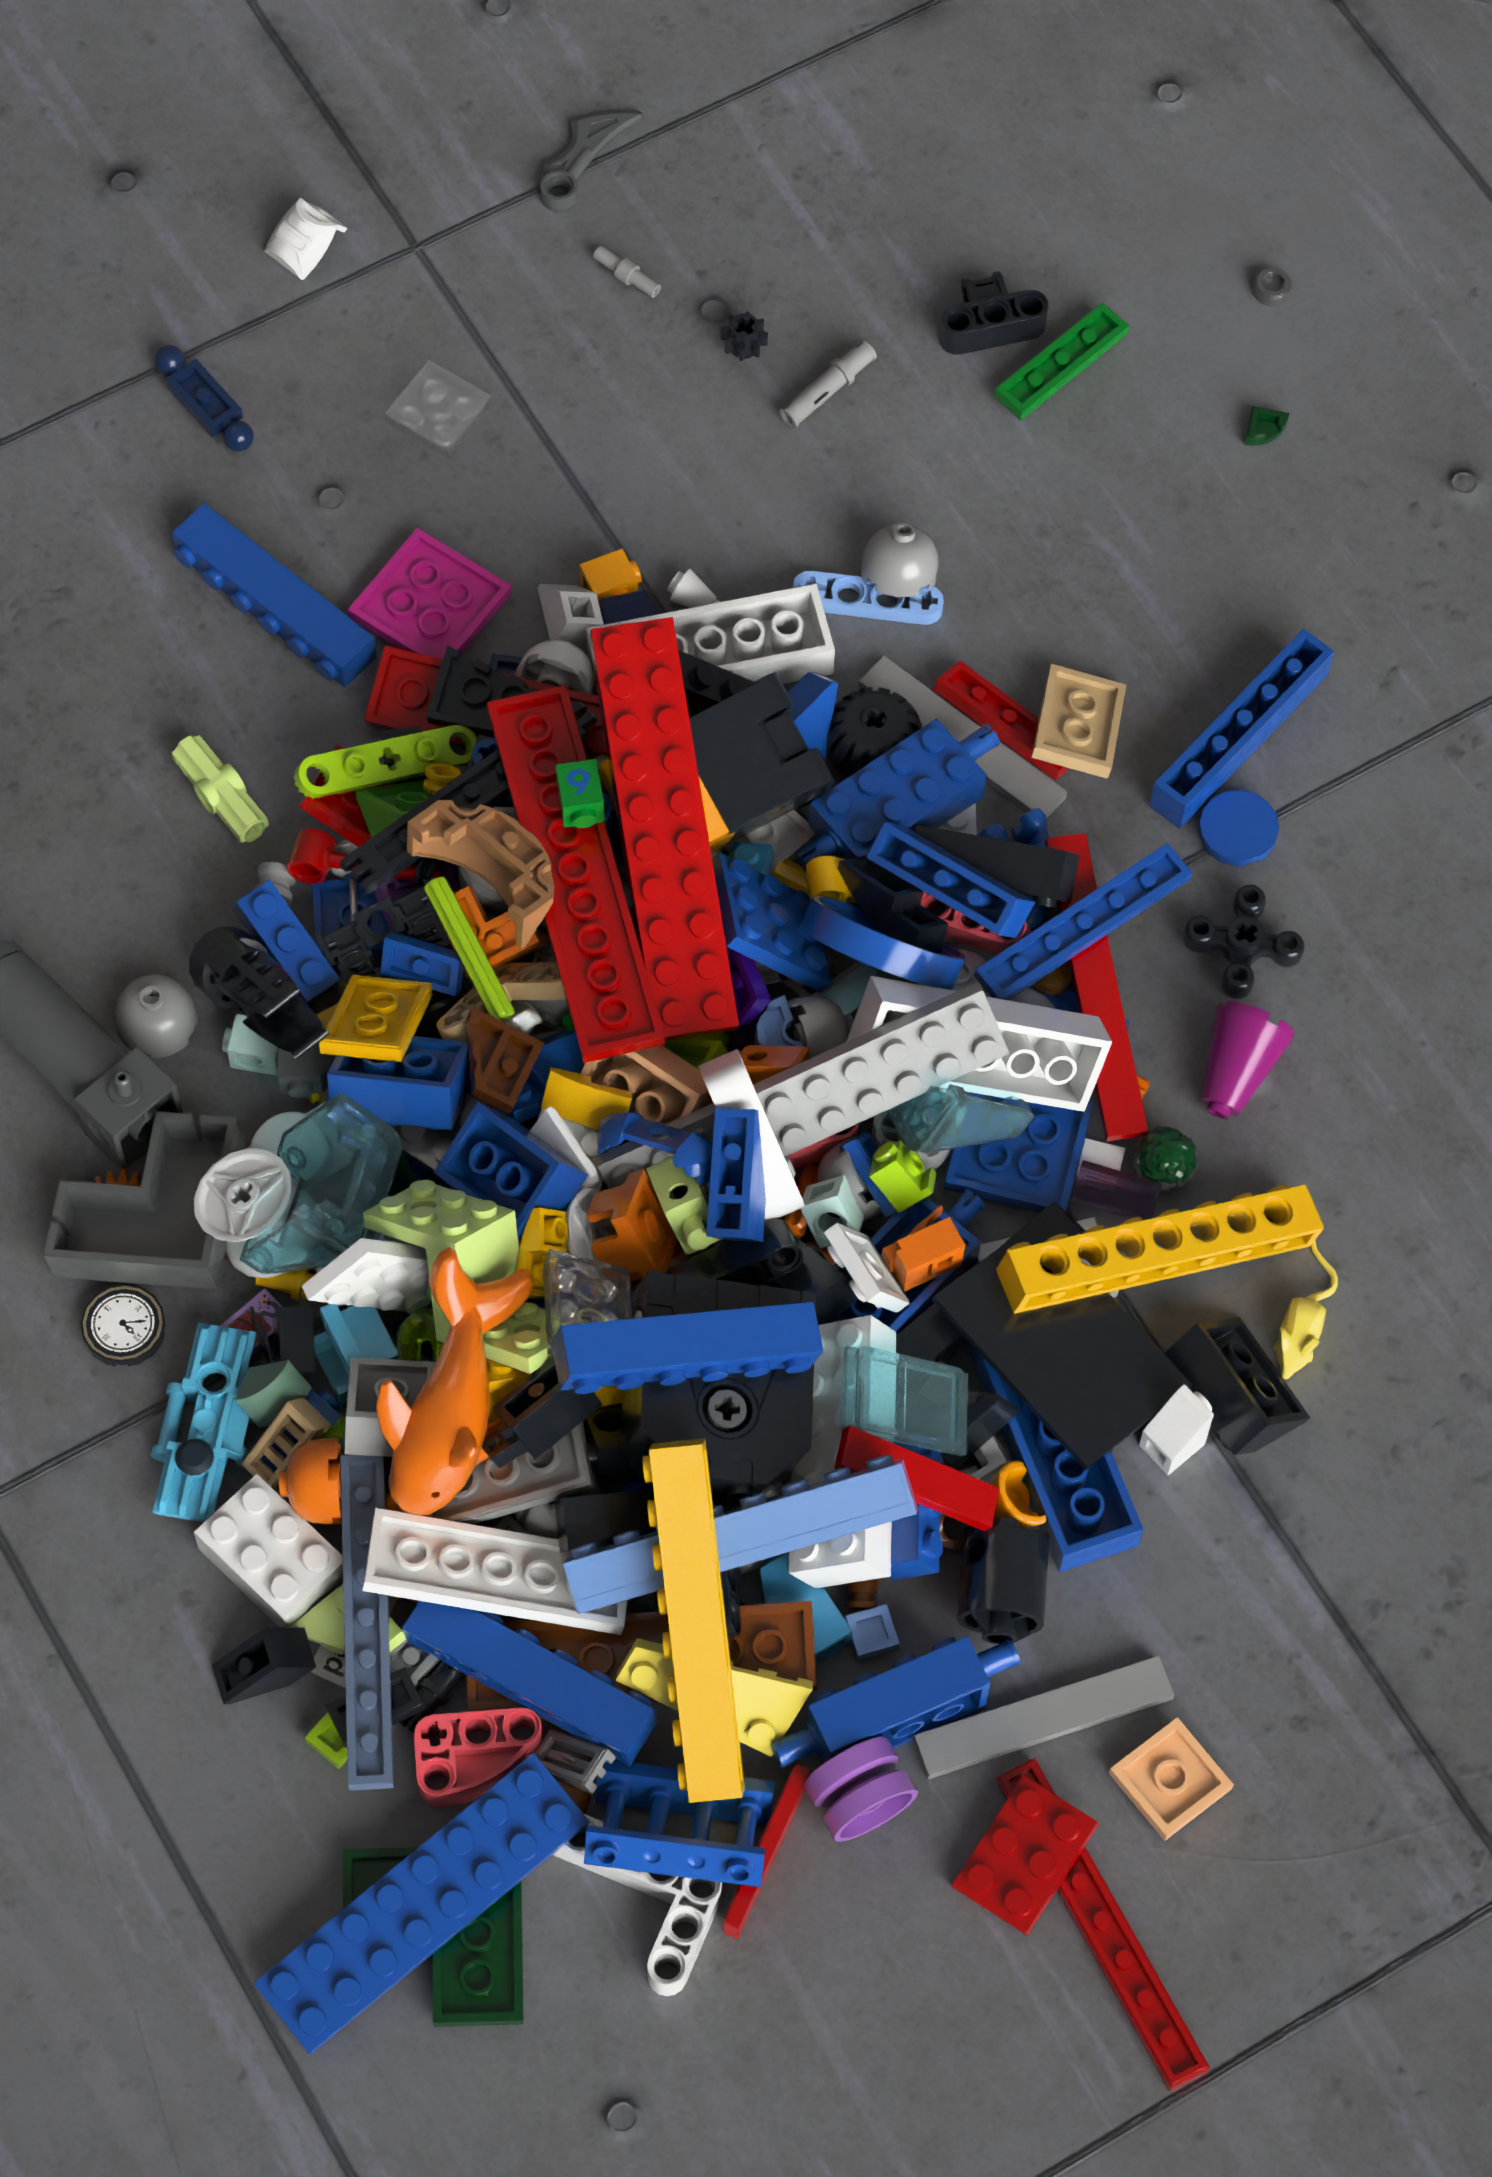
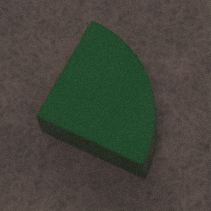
[1244,406,1290,446]

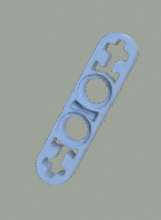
[793,571,944,625]

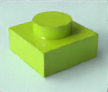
[305,1712,347,1769]

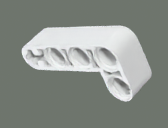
[699,1049,805,1221]

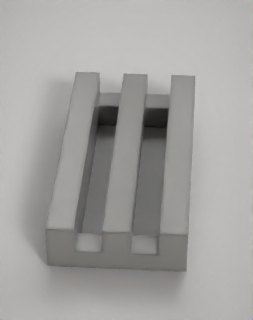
[534,1729,616,1794]

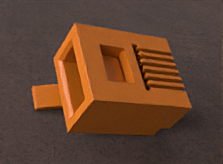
[882,1205,965,1292]

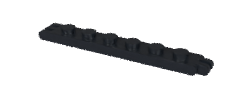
[339,701,597,894]

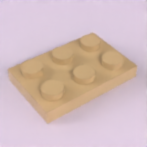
[1031,664,1126,779]

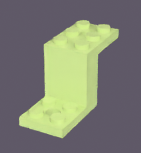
[363,1180,583,1374]

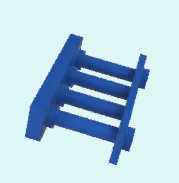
[584,1761,775,1887]

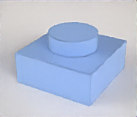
[845,1604,900,1661]

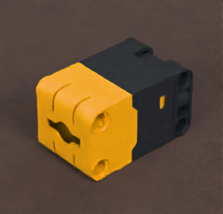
[599,672,835,853]

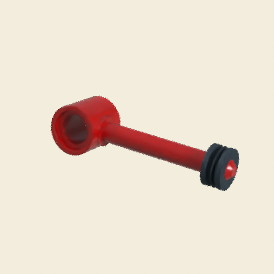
[286,828,440,889]

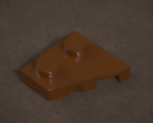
[466,1006,544,1114]

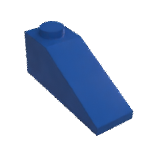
[706,1108,766,1242]

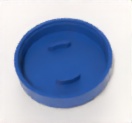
[800,895,966,990]

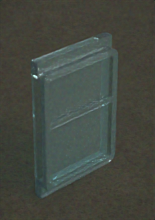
[841,1345,968,1457]

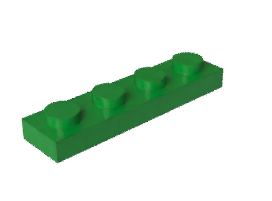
[994,302,1129,421]

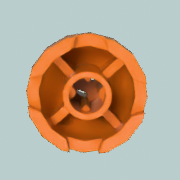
[279,1437,342,1525]

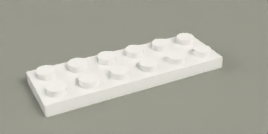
[362,1508,627,1635]

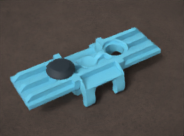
[150,1322,257,1522]

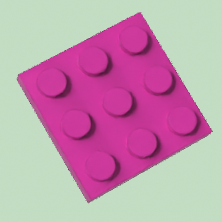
[347,528,512,659]

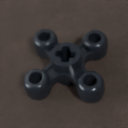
[1183,885,1304,999]

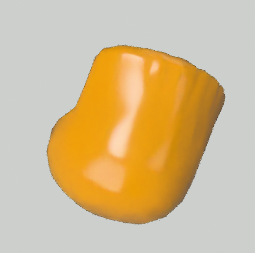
[991,1460,1046,1530]

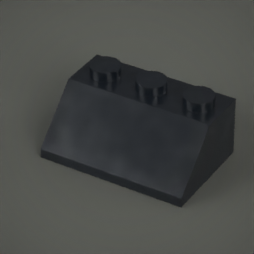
[1164,1317,1310,1456]

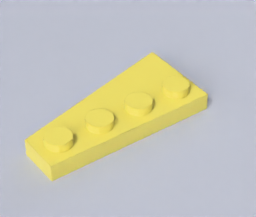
[615,1638,813,1757]

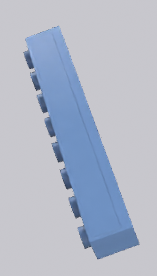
[562,1454,918,1614]

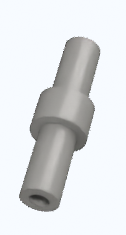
[593,245,661,298]

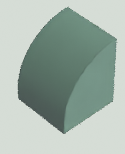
[235,1360,312,1427]

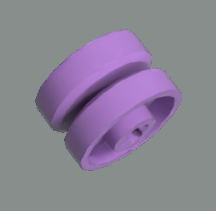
[804,1736,918,1842]

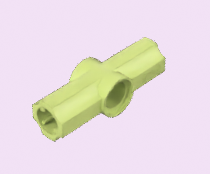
[172,735,269,843]

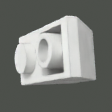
[538,584,604,652]
[1139,1384,1214,1475]

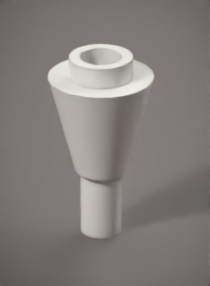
[667,569,720,608]

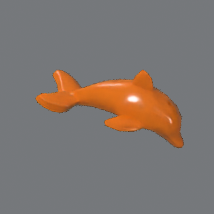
[376,1247,533,1515]

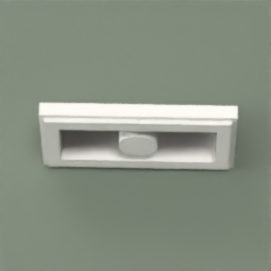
[530,1106,599,1193]

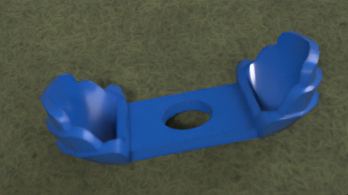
[596,1113,713,1185]

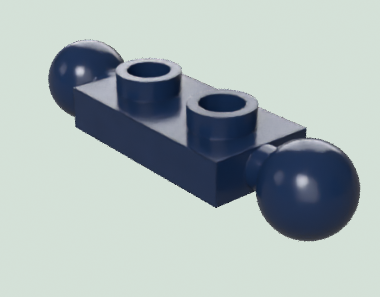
[155,345,254,452]

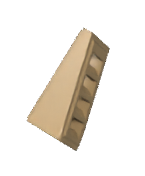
[241,1398,331,1491]

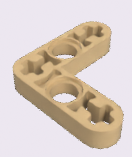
[436,962,566,1042]

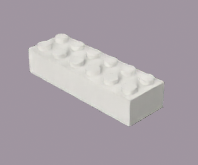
[586,584,835,696]
[846,976,1112,1112]
[789,1315,896,1588]

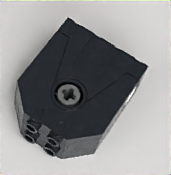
[620,1270,816,1511]

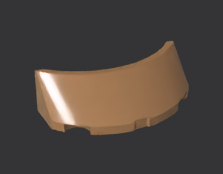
[407,800,555,949]

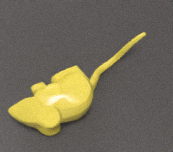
[1273,1240,1338,1379]

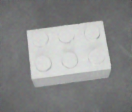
[194,1474,343,1627]

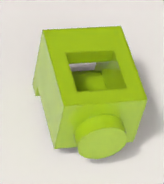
[869,1140,936,1213]

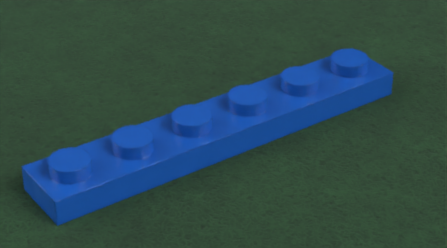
[974,842,1192,1000]

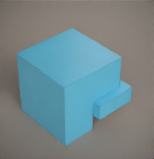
[314,1304,399,1407]

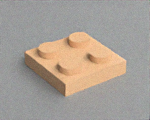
[1109,1717,1234,1841]

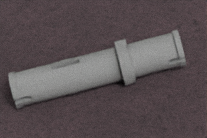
[779,340,877,429]

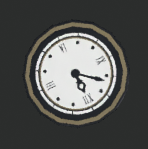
[81,1284,166,1366]

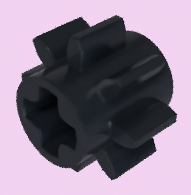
[721,311,768,361]

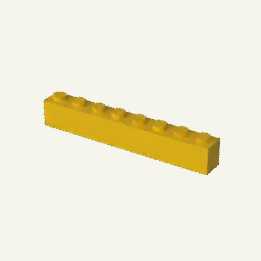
[643,1438,745,1803]

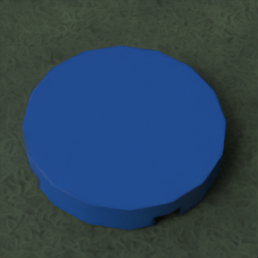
[1198,790,1279,867]

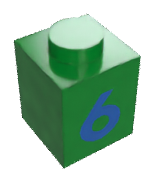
[555,759,605,828]

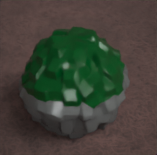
[1133,1126,1198,1192]

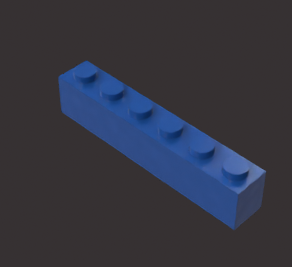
[171,503,377,688]
[1149,628,1334,829]
[551,1302,823,1394]
[402,1601,657,1767]

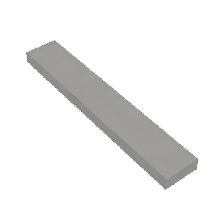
[858,656,1067,818]
[913,1656,1174,1780]

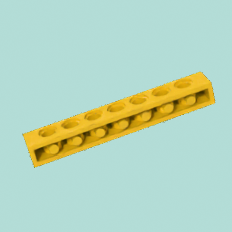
[996,1184,1324,1314]

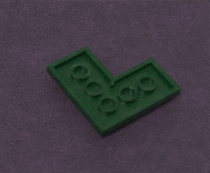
[343,1847,524,2027]

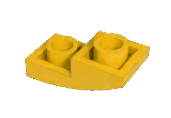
[541,1067,632,1130]
[515,1208,568,1299]

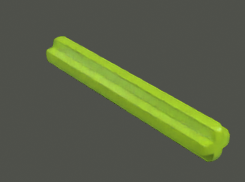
[425,877,514,1022]

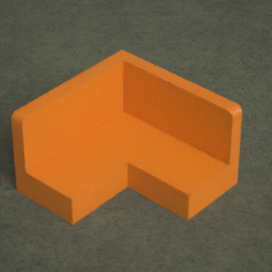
[441,886,550,978]

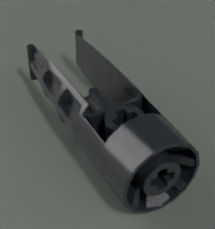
[189,926,329,1060]

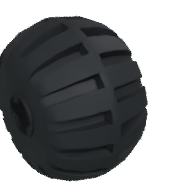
[827,687,922,777]

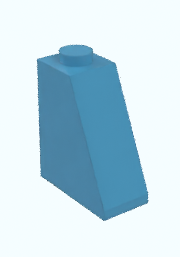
[760,1552,852,1665]

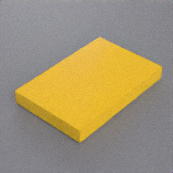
[319,975,432,1062]

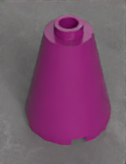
[1201,1001,1295,1120]

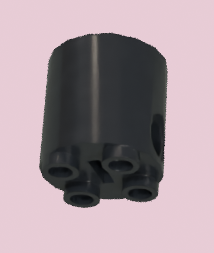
[957,1517,1050,1644]

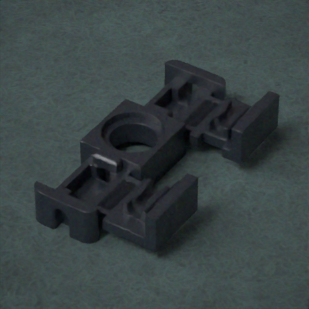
[316,879,451,984]

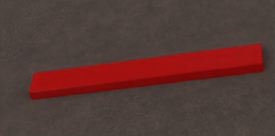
[1045,833,1148,1142]
[996,1758,1210,2092]

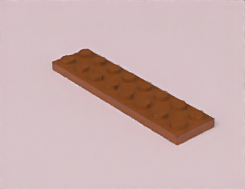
[467,1601,817,1712]

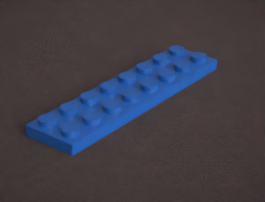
[254,1753,590,2055]

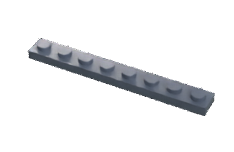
[340,1455,394,1791]

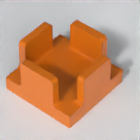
[586,1169,678,1283]

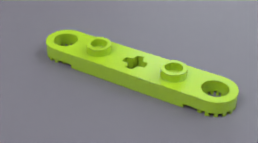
[293,725,477,799]

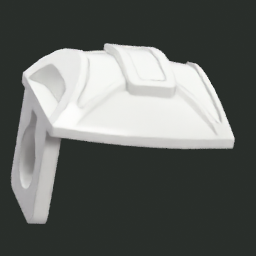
[264,198,347,280]

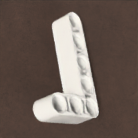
[553,1814,722,1996]

